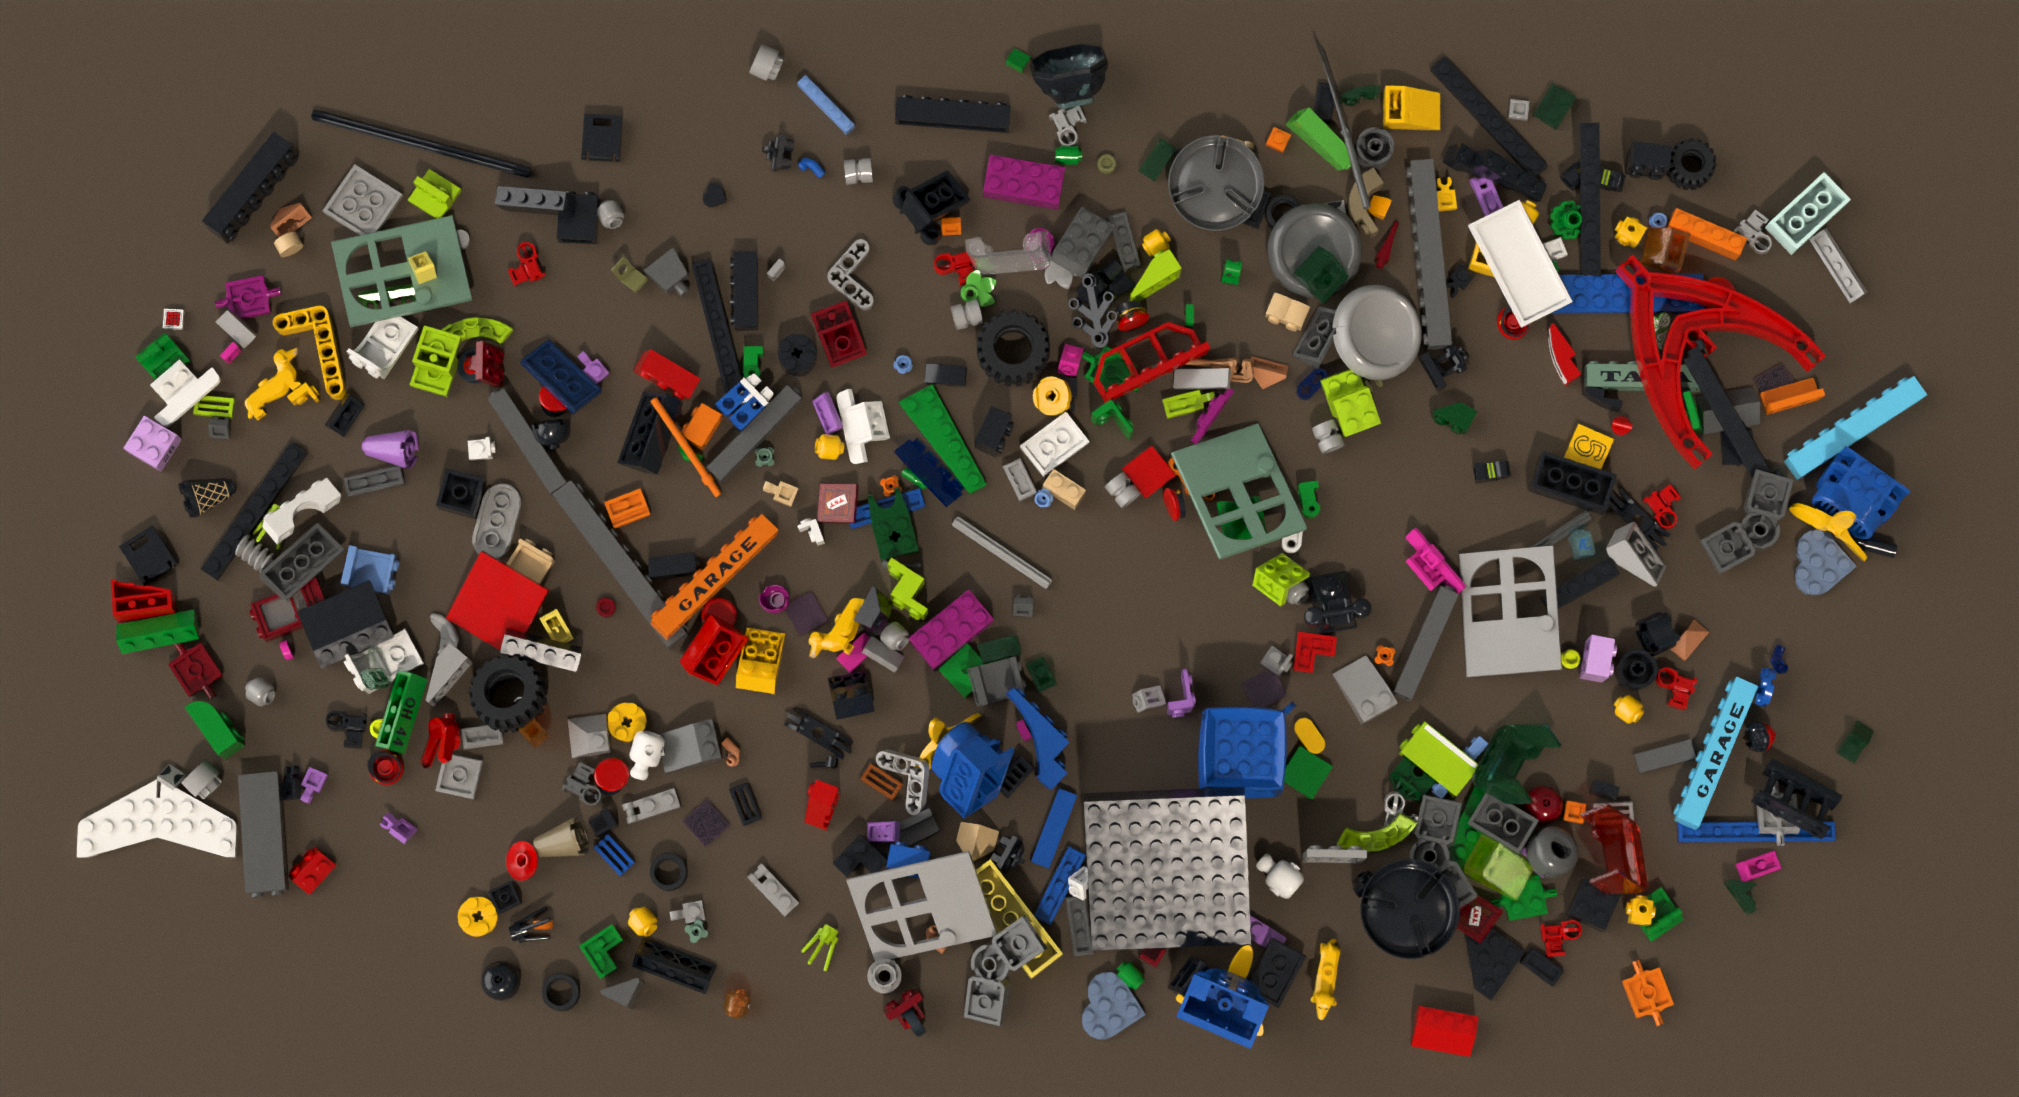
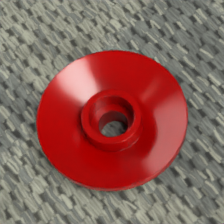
[506,841,538,881]

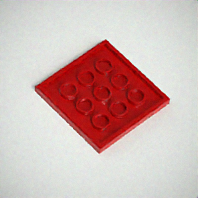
[446,551,550,657]

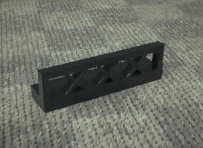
[632,938,717,994]

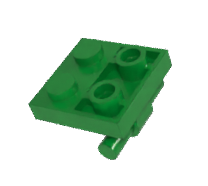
[135,332,191,380]
[1639,887,1684,942]

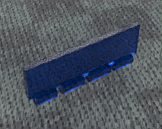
[894,438,964,508]

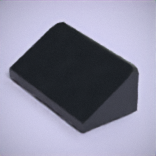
[325,394,365,437]

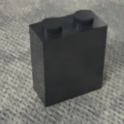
[556,191,600,244]

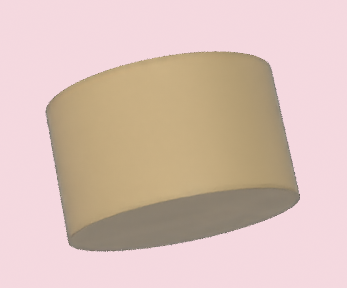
[274,232,303,257]

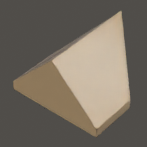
[956,822,999,861]

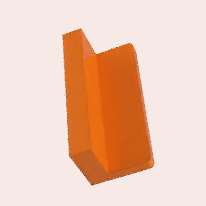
[1760,378,1825,415]

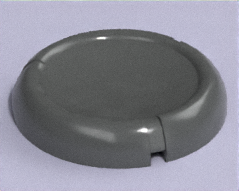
[1168,135,1264,231]
[1267,203,1363,299]

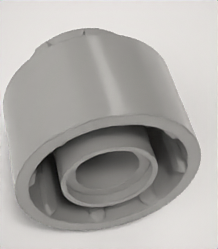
[749,43,784,81]
[182,760,222,799]
[867,959,902,994]

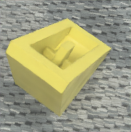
[408,251,437,284]
[539,609,574,643]

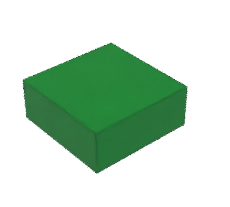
[1185,304,1194,328]

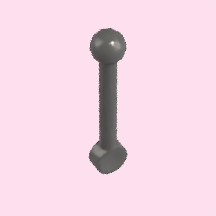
[881,561,922,570]

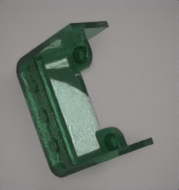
[1471,723,1561,804]

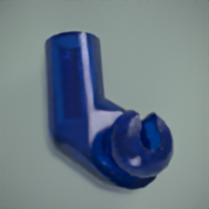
[1770,645,1788,674]

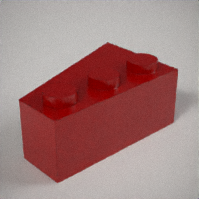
[632,349,701,400]
[111,579,177,623]
[805,779,841,831]

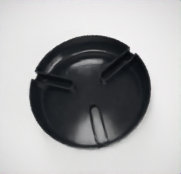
[1360,859,1460,959]

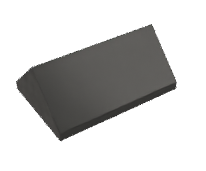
[1292,306,1336,370]
[1695,387,1760,435]
[600,977,645,1010]

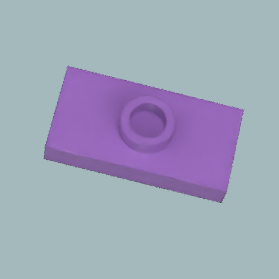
[812,392,843,435]
[867,821,900,843]

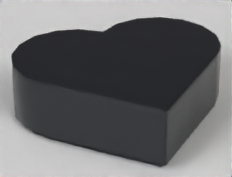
[703,183,727,208]

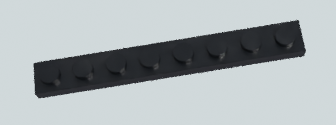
[1430,57,1548,177]
[1579,122,1601,276]
[692,259,742,408]
[201,442,308,581]

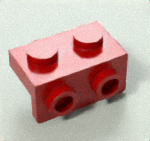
[289,847,336,895]

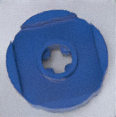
[1754,668,1776,708]

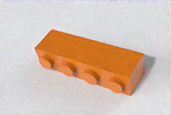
[1665,208,1747,261]

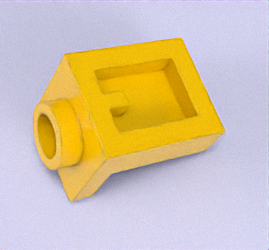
[287,382,320,406]

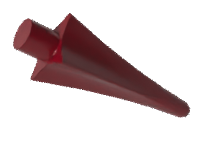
[1375,221,1399,269]

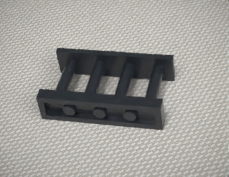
[1751,758,1842,839]

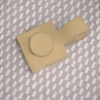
[763,481,798,507]

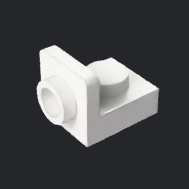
[468,437,496,461]
[798,518,825,546]
[1068,866,1089,900]

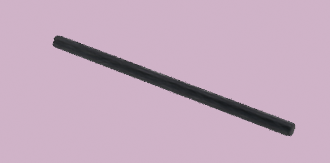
[311,110,532,178]

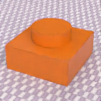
[1266,127,1291,153]
[941,217,961,236]
[1563,801,1586,824]

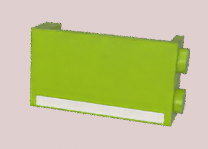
[1399,722,1480,798]

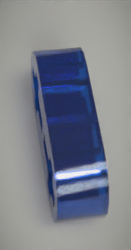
[1296,368,1328,400]

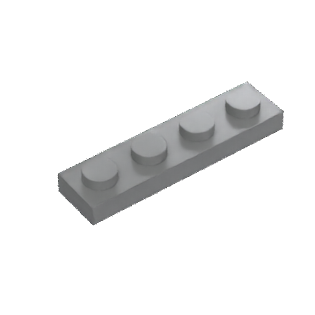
[1809,228,1868,303]

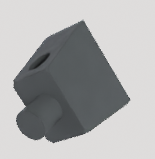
[644,248,690,297]

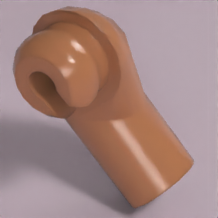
[721,738,740,767]
[926,925,947,954]

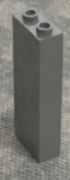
[238,771,289,898]

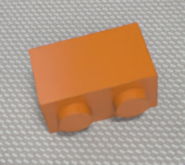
[681,403,723,451]

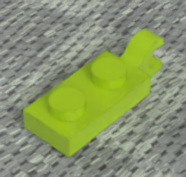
[1162,390,1215,419]

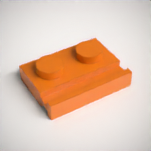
[604,488,651,529]

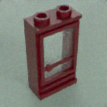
[249,577,326,642]

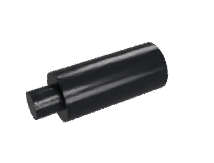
[1857,538,1897,558]

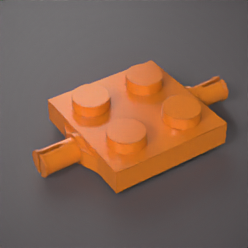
[1622,960,1674,1026]

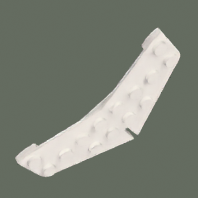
[77,780,238,858]

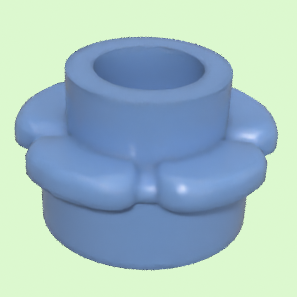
[1649,213,1668,231]
[894,355,913,374]
[1035,489,1053,507]

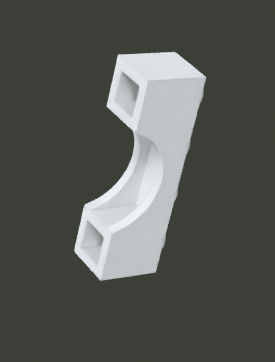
[262,478,341,544]

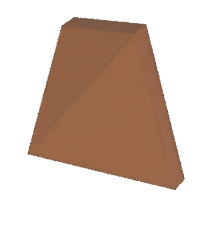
[270,203,312,238]
[1251,356,1288,389]
[1670,619,1709,662]

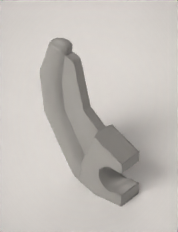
[430,613,460,648]

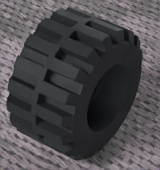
[1666,138,1717,190]

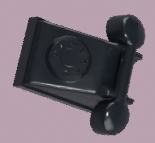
[892,170,971,245]
[1304,571,1372,635]

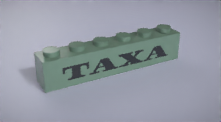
[1584,361,1700,392]

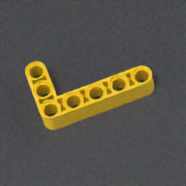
[273,306,346,400]

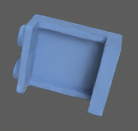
[341,545,400,595]

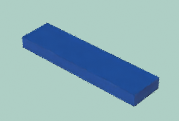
[850,488,926,530]
[1031,788,1077,869]
[1034,846,1086,926]

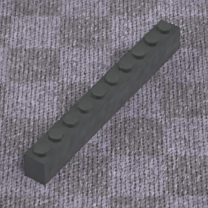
[1406,159,1452,350]
[552,480,688,650]

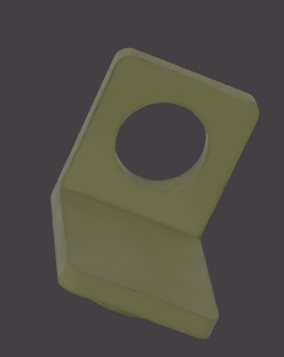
[611,257,648,293]

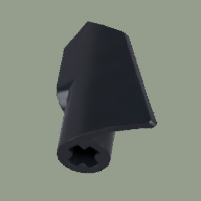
[1077,259,1136,305]

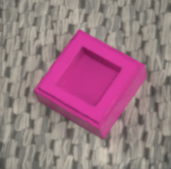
[220,342,242,364]
[1420,544,1445,570]

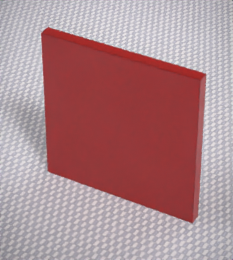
[1122,446,1176,499]

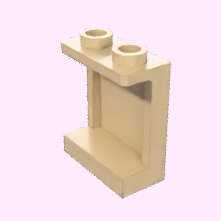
[507,539,555,584]

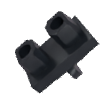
[762,134,795,172]
[990,835,1025,874]

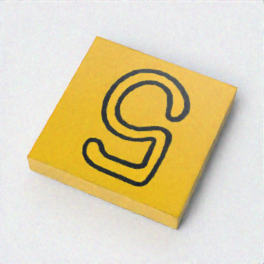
[1564,424,1614,469]

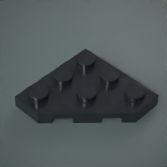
[1464,929,1525,1001]

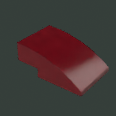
[810,300,867,368]

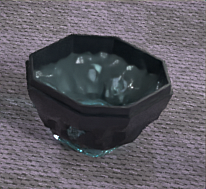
[1029,44,1108,108]

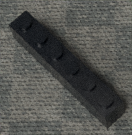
[895,95,1011,133]

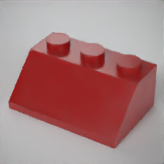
[679,614,749,686]
[1411,1006,1479,1057]

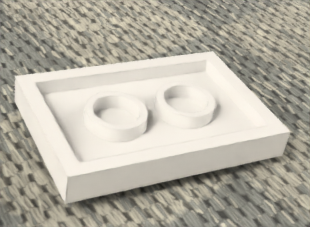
[1020,412,1089,477]

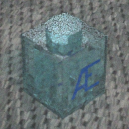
[1568,529,1596,560]

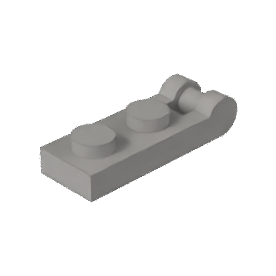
[622,788,681,824]
[747,863,799,917]

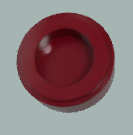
[596,597,616,618]

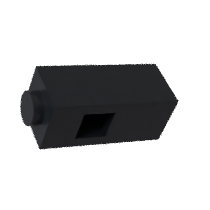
[648,552,701,580]

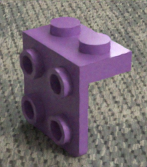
[1166,669,1196,718]

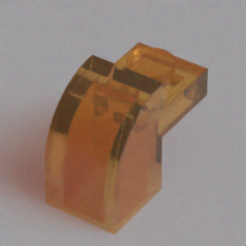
[518,718,550,749]

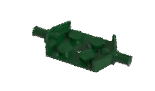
[1388,756,1436,807]

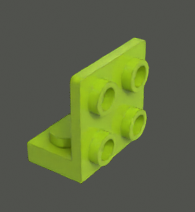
[1252,553,1310,606]

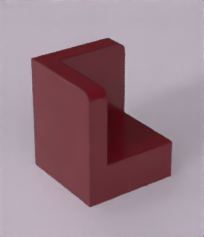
[1138,948,1166,968]

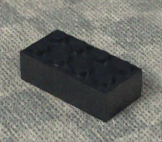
[1528,451,1617,515]

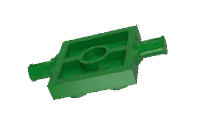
[1081,345,1139,399]
[1490,875,1558,922]

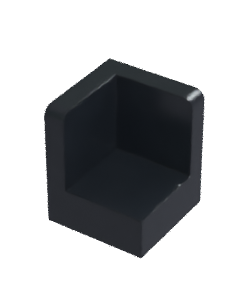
[589,808,618,838]

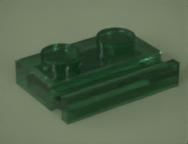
[1533,83,1576,130]

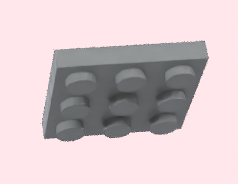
[322,164,403,235]
[1302,846,1367,863]

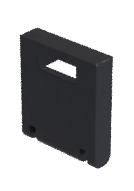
[581,114,623,162]
[119,526,178,586]

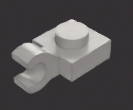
[670,900,705,924]

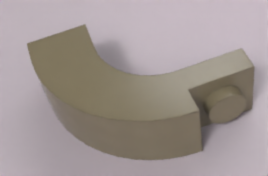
[1347,167,1384,239]

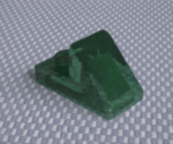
[1026,657,1057,693]
[1836,720,1874,764]
[1723,879,1757,915]

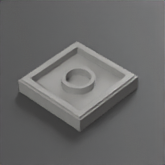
[435,754,484,800]

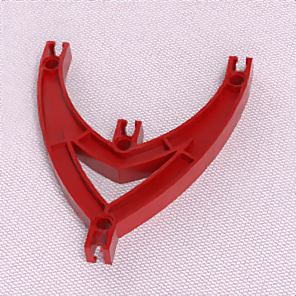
[1615,255,1826,470]

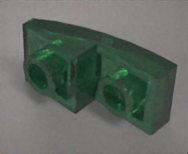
[1340,85,1380,106]
[1139,139,1176,182]
[978,635,1022,664]

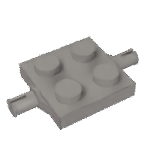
[1756,781,1800,846]

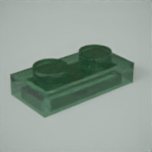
[359,668,392,690]

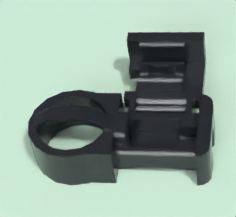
[325,711,367,749]

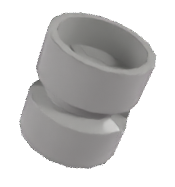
[844,158,873,185]
[951,299,983,330]
[1312,419,1345,454]
[1105,472,1141,509]

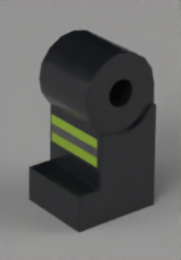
[1600,166,1626,192]
[1473,460,1511,484]

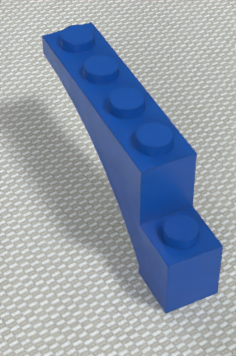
[1005,688,1069,790]

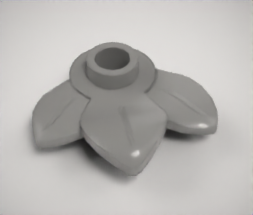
[1044,256,1077,289]

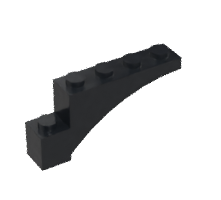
[1443,142,1547,202]

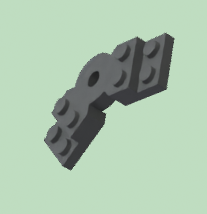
[1699,469,1794,575]
[1410,795,1479,908]
[964,915,1047,1026]

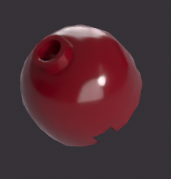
[1523,785,1563,825]

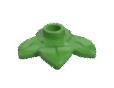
[960,270,996,307]

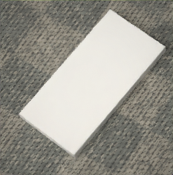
[1468,200,1572,328]

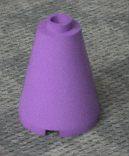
[362,430,419,469]

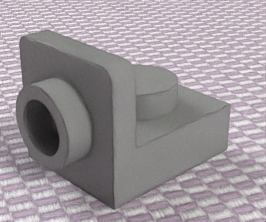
[1260,646,1293,676]
[1132,685,1166,713]

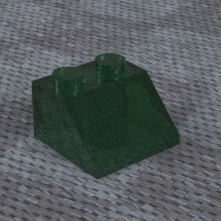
[1293,246,1349,304]

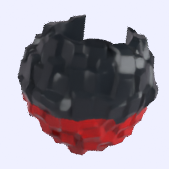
[1744,721,1776,752]

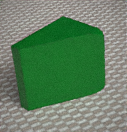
[1006,48,1031,73]

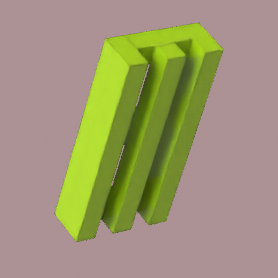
[193,396,236,419]

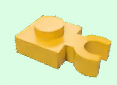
[1436,177,1457,211]

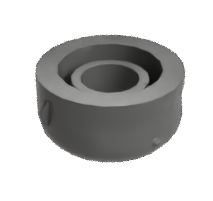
[1526,826,1579,878]

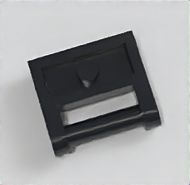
[1168,956,1209,998]

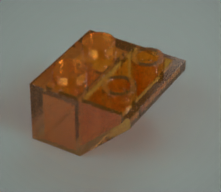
[1640,228,1691,274]

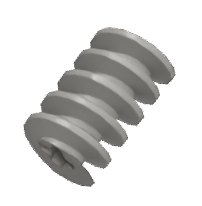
[235,534,274,572]

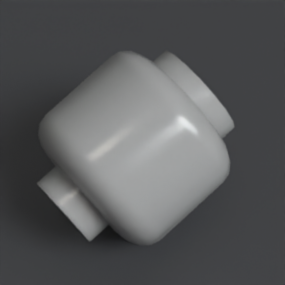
[597,200,624,229]
[1287,581,1309,605]
[880,621,909,650]
[245,677,275,707]

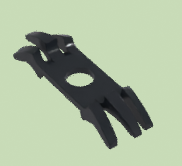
[1608,488,1671,550]
[784,707,853,760]

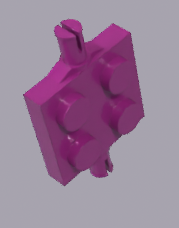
[215,275,281,320]
[1191,388,1234,445]

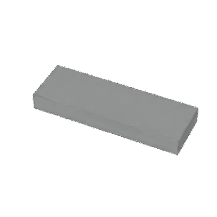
[1173,368,1231,390]

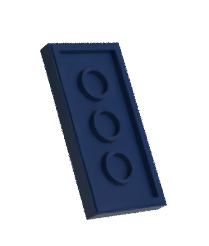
[520,339,602,415]

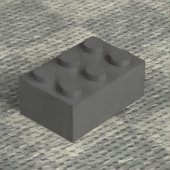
[1051,207,1114,278]

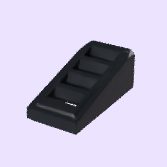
[1000,756,1034,799]

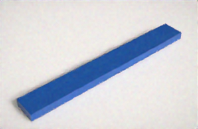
[1677,821,1836,843]

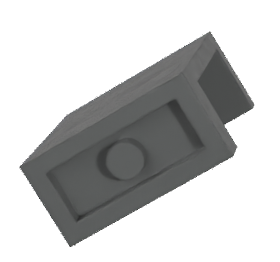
[967,657,1026,707]

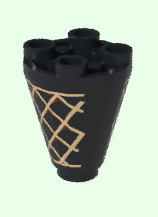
[178,478,236,518]

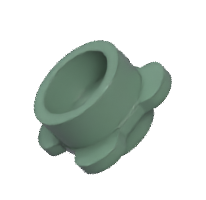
[755,447,775,467]
[685,920,708,943]

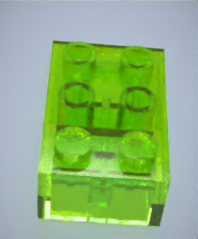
[1463,834,1534,901]

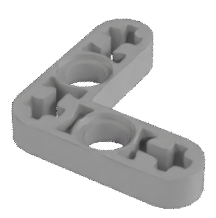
[827,239,874,311]
[876,749,930,815]

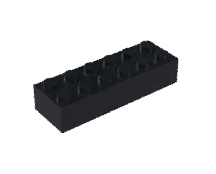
[202,132,299,244]

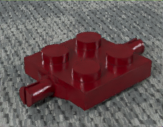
[168,643,223,700]

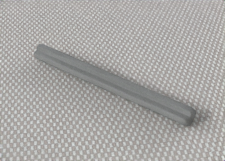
[952,517,1052,589]

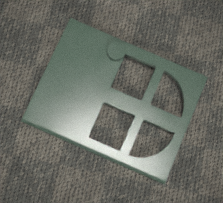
[331,215,472,327]
[1171,424,1307,560]

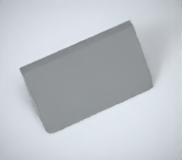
[216,308,258,348]
[861,636,905,673]

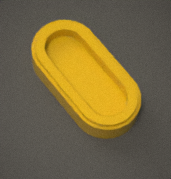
[1294,718,1325,754]

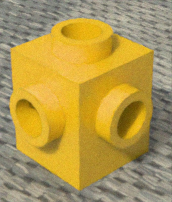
[1615,217,1647,249]
[1626,895,1656,926]

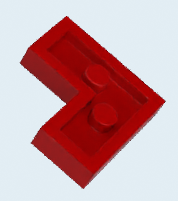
[1293,632,1337,673]

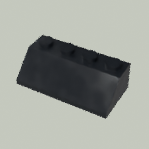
[617,392,683,475]

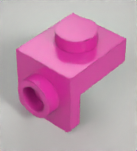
[1058,344,1084,377]

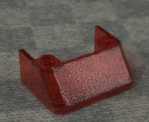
[1581,803,1648,894]

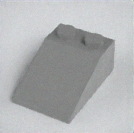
[1606,521,1666,587]
[426,643,473,708]
[1332,656,1398,725]

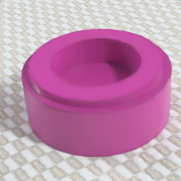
[280,640,294,661]

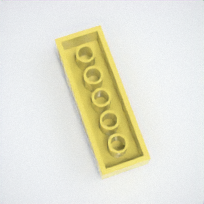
[976,859,1063,979]

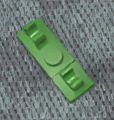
[358,284,416,309]

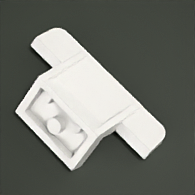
[150,359,221,427]
[836,389,890,464]

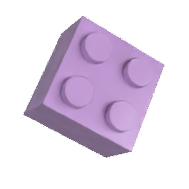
[123,416,182,472]
[1579,635,1617,683]

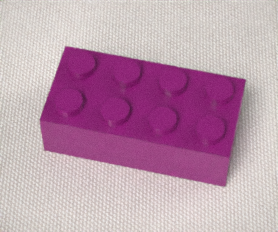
[983,155,1065,210]
[908,590,994,672]

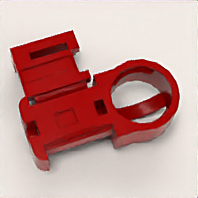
[507,242,545,287]
[934,248,974,287]
[1643,484,1681,530]
[1655,667,1697,710]
[1540,920,1582,957]

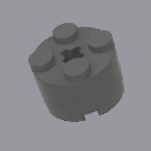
[1354,127,1394,171]

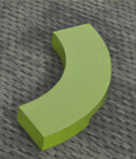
[442,317,514,345]
[1337,813,1417,852]

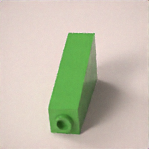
[1285,107,1351,171]

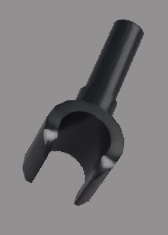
[810,756,838,769]

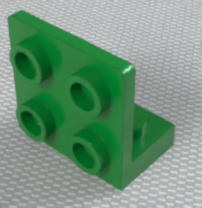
[1091,400,1134,440]
[1217,496,1267,540]

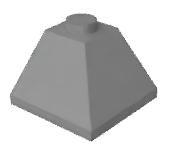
[567,714,611,758]

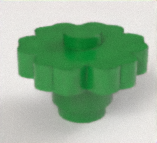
[1549,201,1582,240]

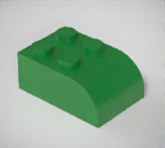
[184,701,245,759]

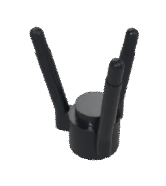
[509,907,551,943]

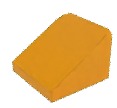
[1367,195,1392,220]

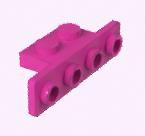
[1405,528,1466,594]

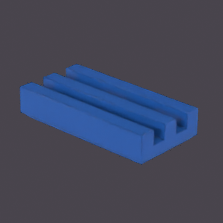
[593,834,635,877]

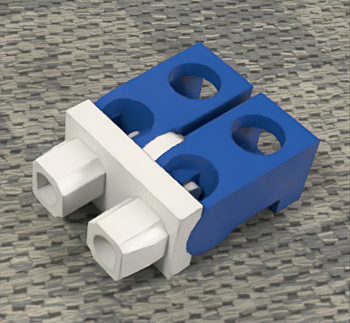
[715,374,774,431]

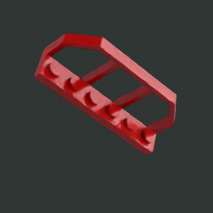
[1093,322,1211,403]

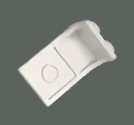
[346,316,419,380]
[344,629,424,694]

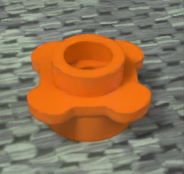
[880,475,902,497]
[1374,645,1395,666]

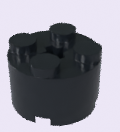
[778,334,817,377]
[1635,612,1680,657]
[1615,649,1658,691]

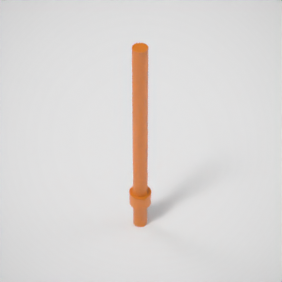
[650,397,721,497]

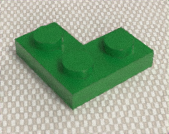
[579,924,623,979]

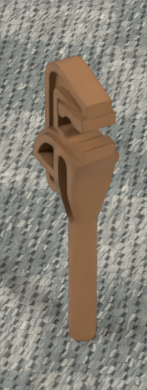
[1172,356,1254,383]

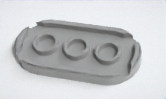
[472,483,522,559]

